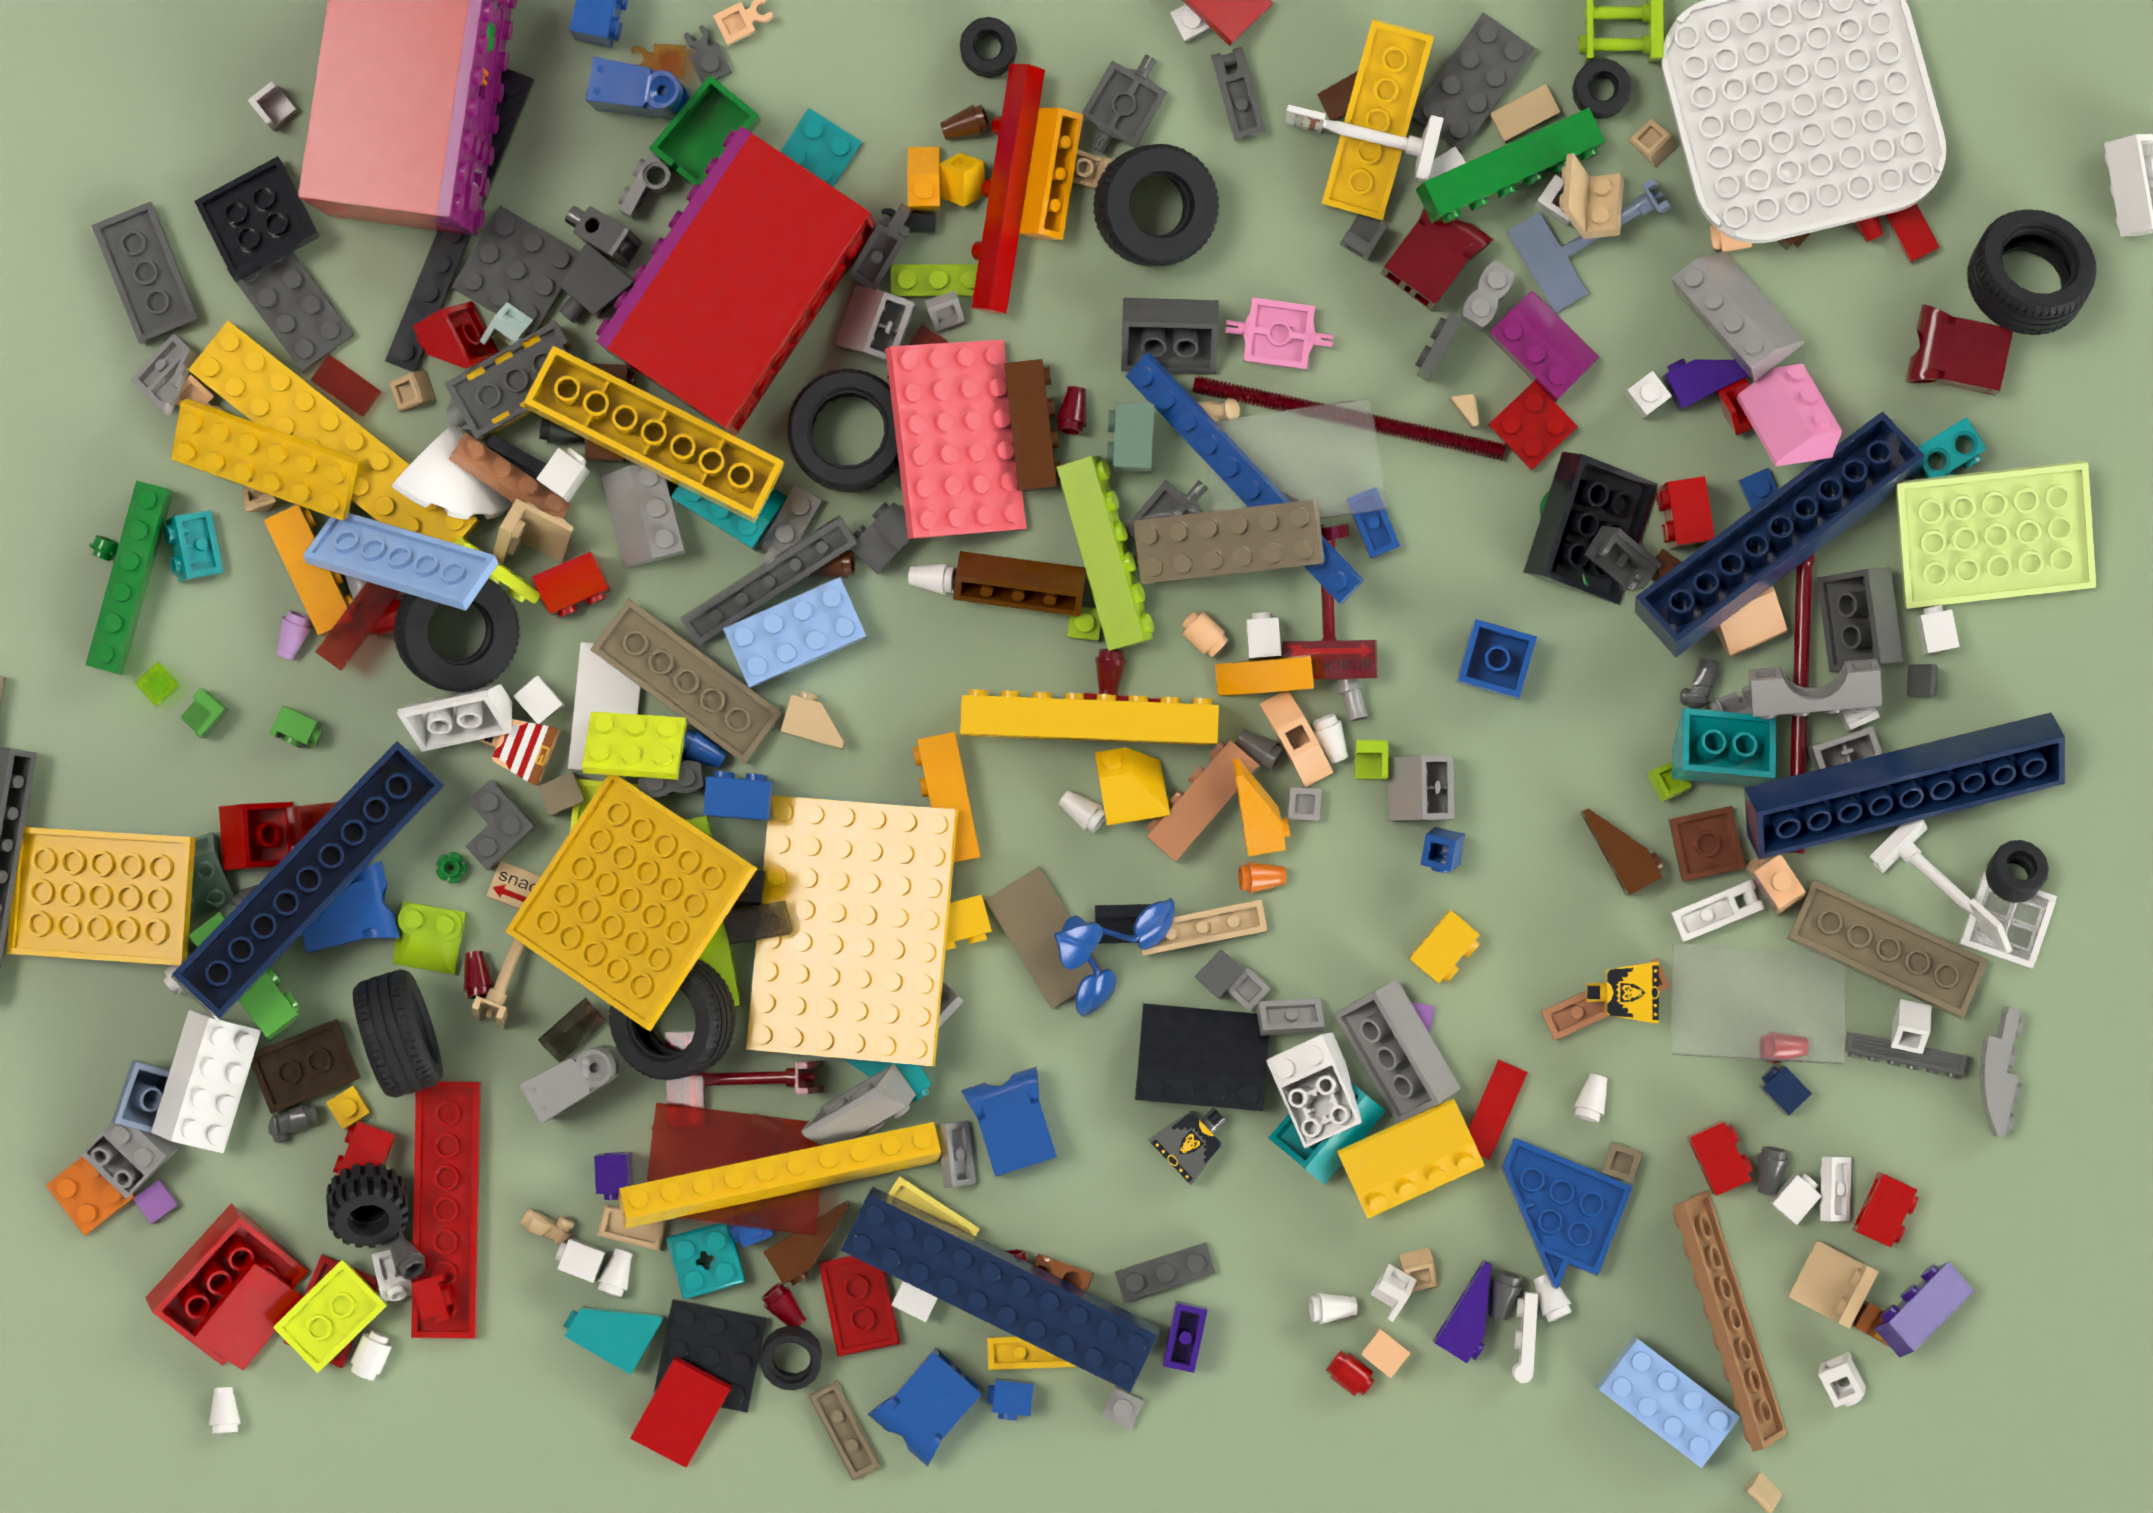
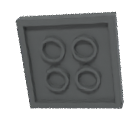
[452,206,580,334]

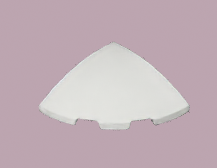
[391,425,513,519]

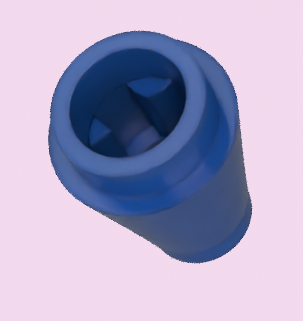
[682,729,726,768]

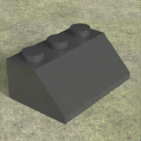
[1121,298,1219,374]
[1817,567,1904,672]

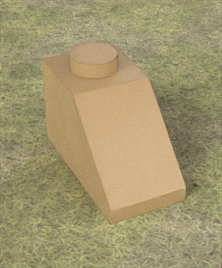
[781,691,845,750]

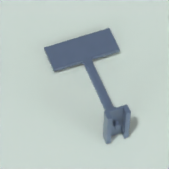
[1507,178,1673,313]

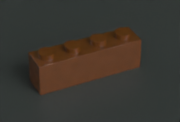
[1004,359,1061,492]
[953,551,1086,616]

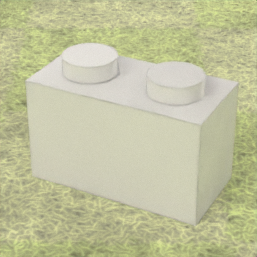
[537,448,590,502]

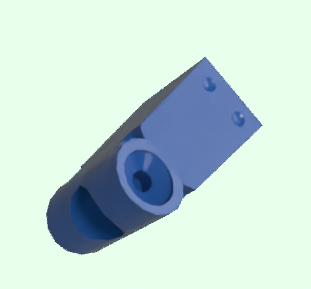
[586,56,691,120]
[302,861,401,953]
[961,1066,1057,1176]
[868,1347,983,1467]

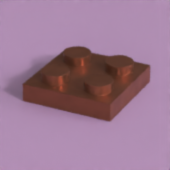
[1668,806,1745,881]

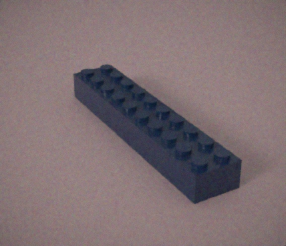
[1635,411,1925,658]
[1744,712,2065,860]
[171,741,444,1021]
[841,1187,1161,1392]

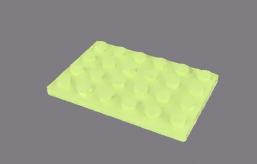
[1895,460,2096,609]

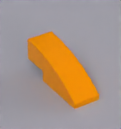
[1215,655,1314,696]

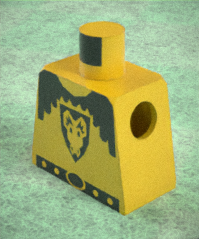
[1586,962,1659,1023]

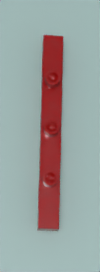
[971,64,1045,314]

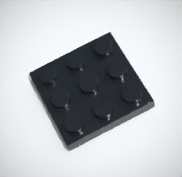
[194,156,320,282]
[653,1299,767,1413]

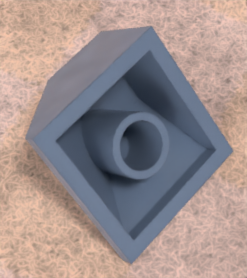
[111,1060,170,1133]

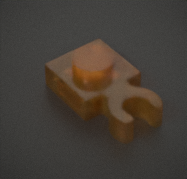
[631,43,687,79]

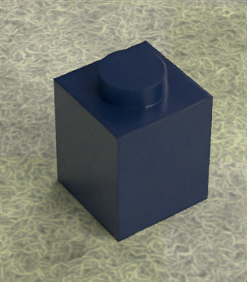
[1759,1065,1812,1116]

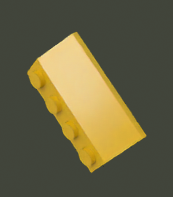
[1337,1098,1485,1218]

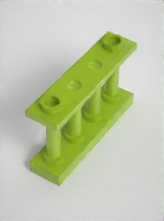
[1578,0,1664,63]

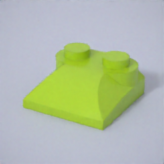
[392,901,467,975]

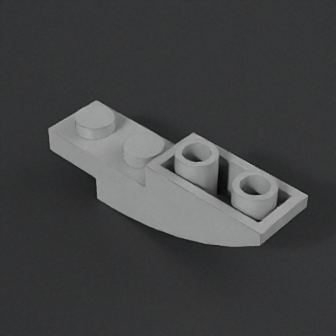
[1979,1007,2024,1138]

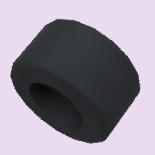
[959,17,1017,78]
[1572,58,1631,119]
[1986,840,2049,903]

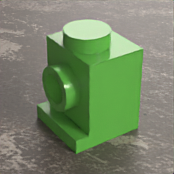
[269,705,323,748]

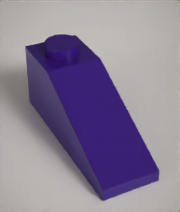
[1662,358,1749,411]
[1432,1260,1491,1363]

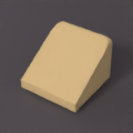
[1629,118,1677,167]
[389,370,436,412]
[1449,394,1479,429]
[1399,1248,1438,1292]
[1744,1472,1782,1513]

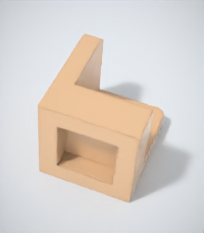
[1362,1327,1410,1378]

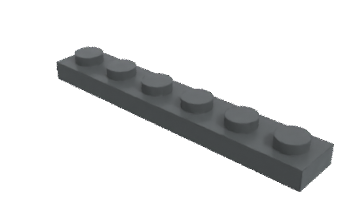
[681,515,858,646]

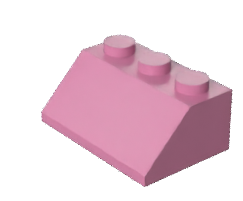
[1737,363,1842,467]

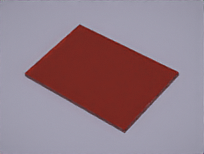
[646,1103,821,1235]

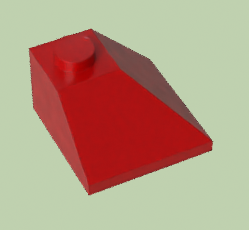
[412,301,499,369]

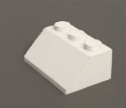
[2104,134,2153,237]
[397,684,513,752]

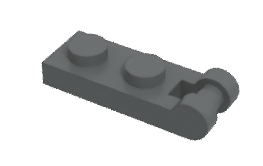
[1211,47,1265,141]

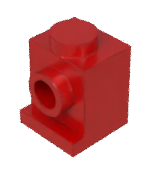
[411,1272,453,1324]

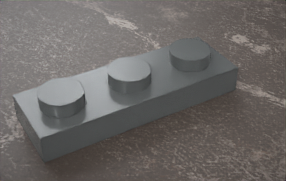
[1115,1242,1215,1302]

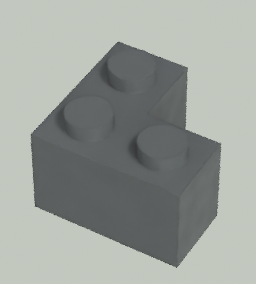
[465,779,537,870]

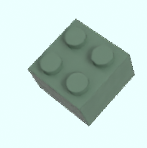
[1107,402,1154,474]

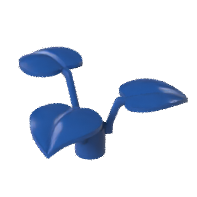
[1054,898,1175,1017]

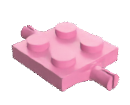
[1225,297,1334,370]

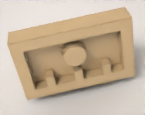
[1559,153,1624,239]
[492,498,574,565]
[1788,1241,1879,1329]

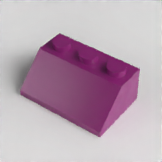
[1487,291,1599,402]

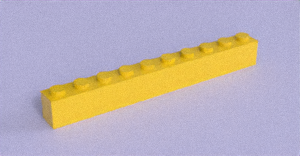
[618,1122,941,1229]

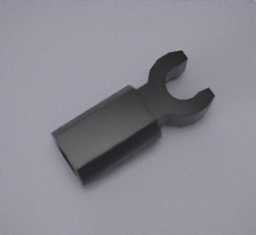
[882,208,936,233]

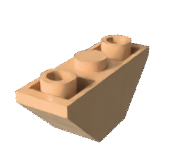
[1259,691,1333,788]

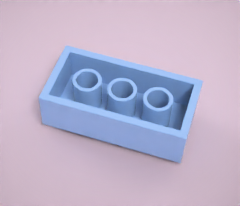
[723,577,867,689]
[1595,1336,1740,1468]

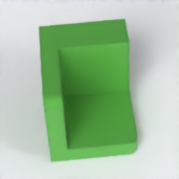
[181,688,229,739]

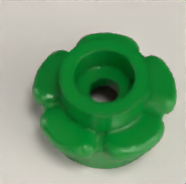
[89,535,119,561]
[436,852,467,884]

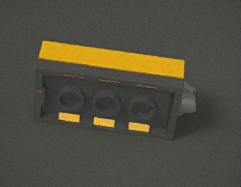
[444,320,578,442]

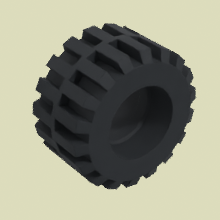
[326,1163,409,1248]

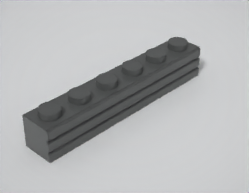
[1843,1032,1967,1078]

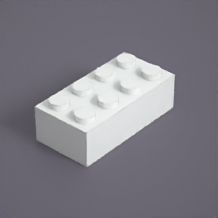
[151,1010,261,1153]

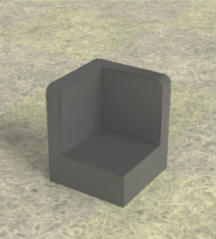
[1340,214,1388,261]
[1194,950,1244,998]

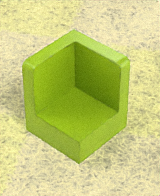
[1354,740,1388,780]

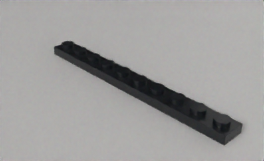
[385,68,535,372]

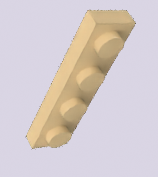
[1140,899,1268,956]

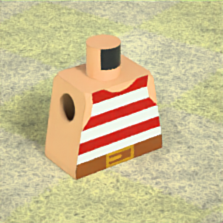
[479,719,561,786]
[1745,854,1805,916]

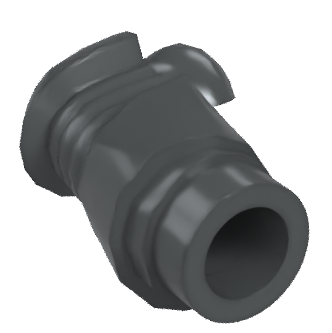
[1680,658,1719,709]
[268,1103,319,1143]

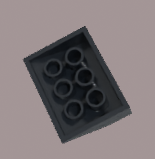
[1523,451,1658,605]
[1135,1003,1269,1111]

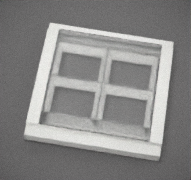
[1959,871,2057,969]

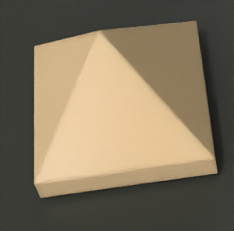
[242,488,276,513]

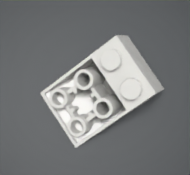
[1266,1032,1362,1148]

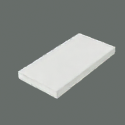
[568,642,641,771]

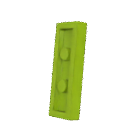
[891,264,978,298]

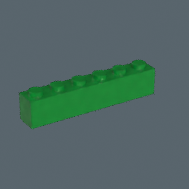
[1416,108,1606,224]
[85,480,173,675]

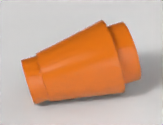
[1238,862,1286,894]

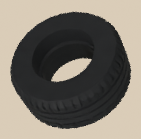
[1093,144,1219,267]
[393,578,520,692]

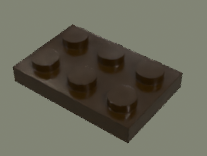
[251,1019,361,1114]

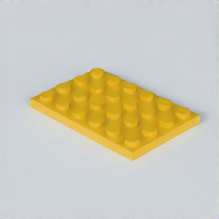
[7,827,196,966]

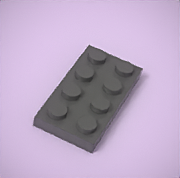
[1411,12,1535,154]
[91,201,200,344]
[226,252,354,373]

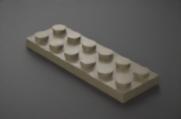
[1133,499,1325,584]
[590,598,783,764]
[1787,880,1988,1019]

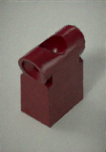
[1380,208,1494,311]
[1905,304,2013,396]

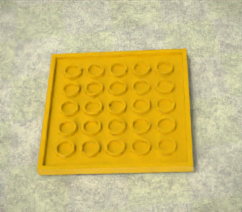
[505,775,757,1031]

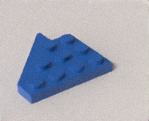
[1501,1137,1633,1289]

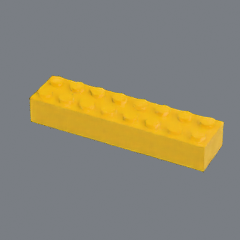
[524,346,784,523]
[960,689,1219,746]

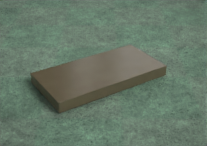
[985,867,1103,1008]

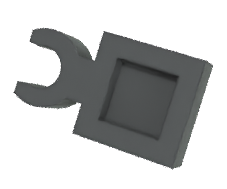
[684,25,732,83]

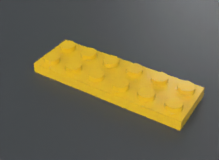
[1321,18,1434,221]
[171,398,359,521]

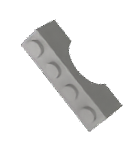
[1748,659,1882,719]

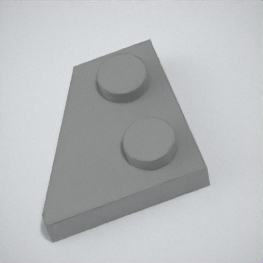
[131,333,197,416]

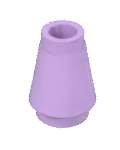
[276,610,312,660]

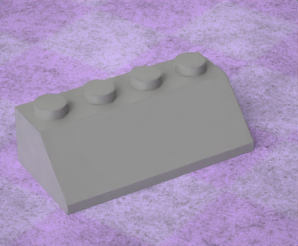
[1672,252,1805,382]
[1334,978,1461,1124]

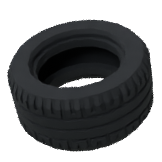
[1967,209,2097,335]
[787,369,899,493]
[609,959,736,1081]
[352,969,443,1098]

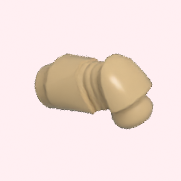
[1196,398,1240,423]
[519,1208,574,1245]

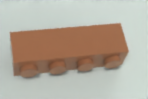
[1146,740,1259,862]

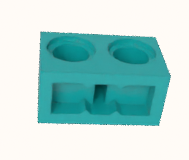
[1917,417,1987,479]

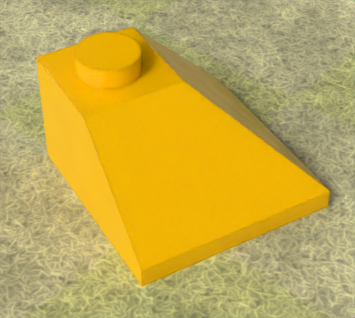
[1095,747,1170,826]

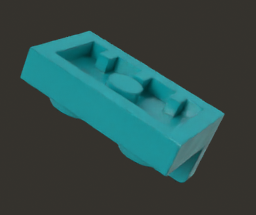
[164,510,224,583]

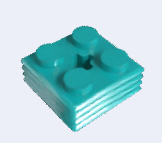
[667,1220,745,1299]

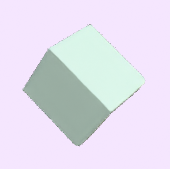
[479,302,533,346]

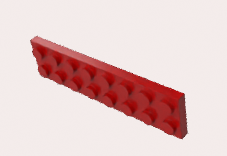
[411,1081,481,1339]

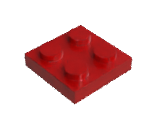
[1487,381,1578,471]

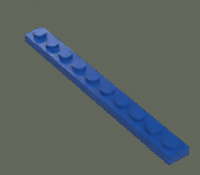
[1125,353,1364,604]

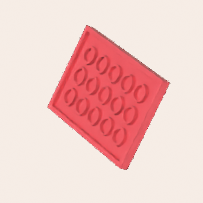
[885,340,1027,539]

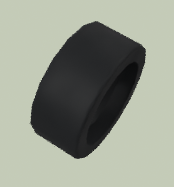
[760,1326,822,1391]

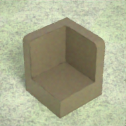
[537,772,584,816]

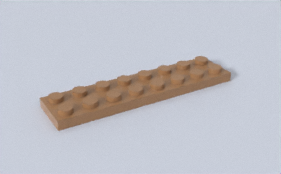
[1673,1190,1788,1452]

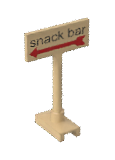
[472,861,541,1030]

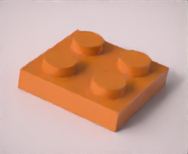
[45,1156,137,1236]

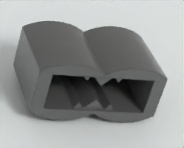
[850,502,912,575]
[637,761,706,799]

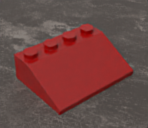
[145,1203,309,1366]

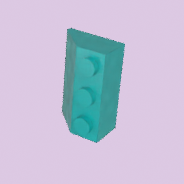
[671,485,788,551]
[1672,708,1776,786]
[1269,1082,1386,1185]

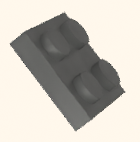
[1415,313,1462,381]

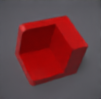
[1717,378,1753,436]

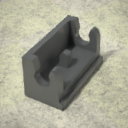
[1584,526,1662,591]

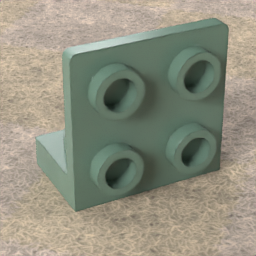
[190,832,234,917]

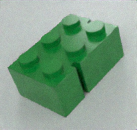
[649,75,761,187]

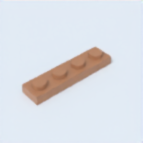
[449,432,571,519]
[1540,958,1671,1041]

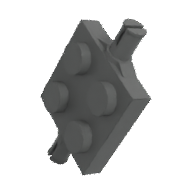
[1081,54,1167,154]
[1126,480,1208,570]

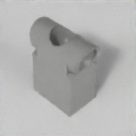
[519,1044,624,1124]

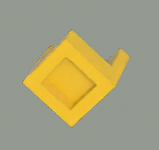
[940,152,985,207]

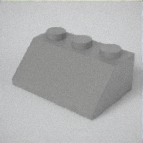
[601,464,686,569]
[801,1064,916,1145]

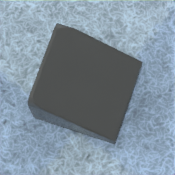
[1907,664,1938,698]

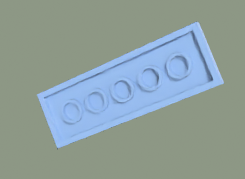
[303,513,499,611]

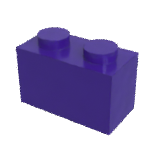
[594,1152,633,1200]
[1162,1301,1208,1373]

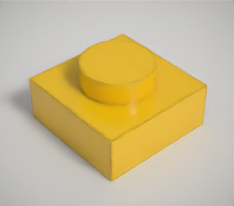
[326,1085,371,1130]

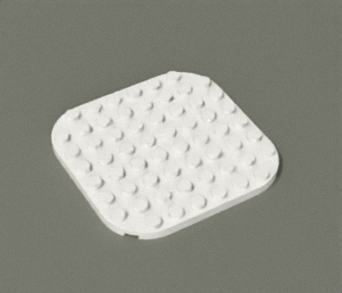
[1661,0,1946,243]

